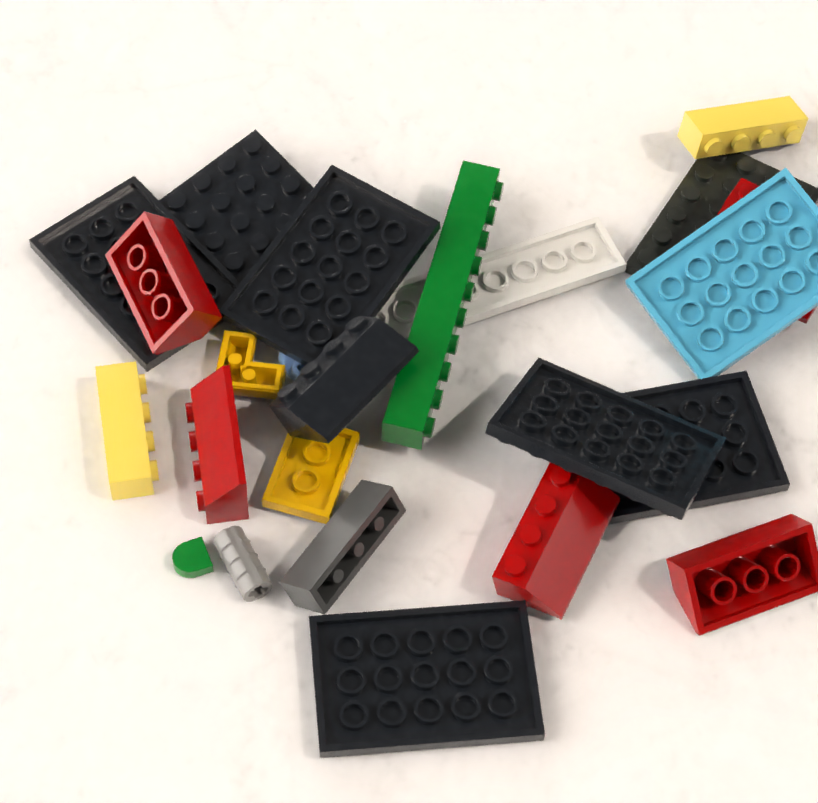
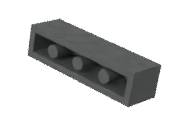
[280,480,406,615]

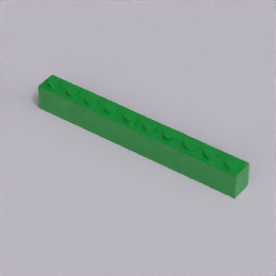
[381,160,504,450]

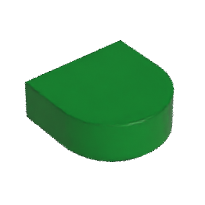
[172,536,214,578]

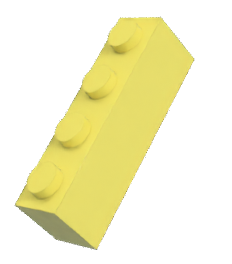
[677,96,809,159]
[95,361,159,501]

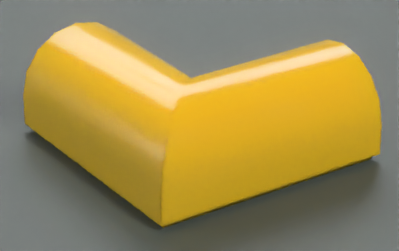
[216,330,286,399]

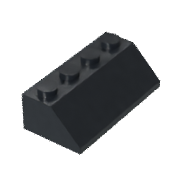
[269,316,419,444]

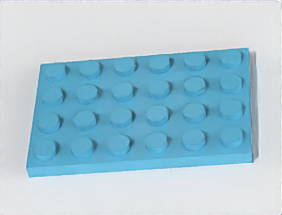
[625,168,818,379]

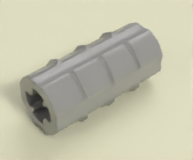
[213,526,272,602]

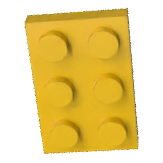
[262,428,360,524]

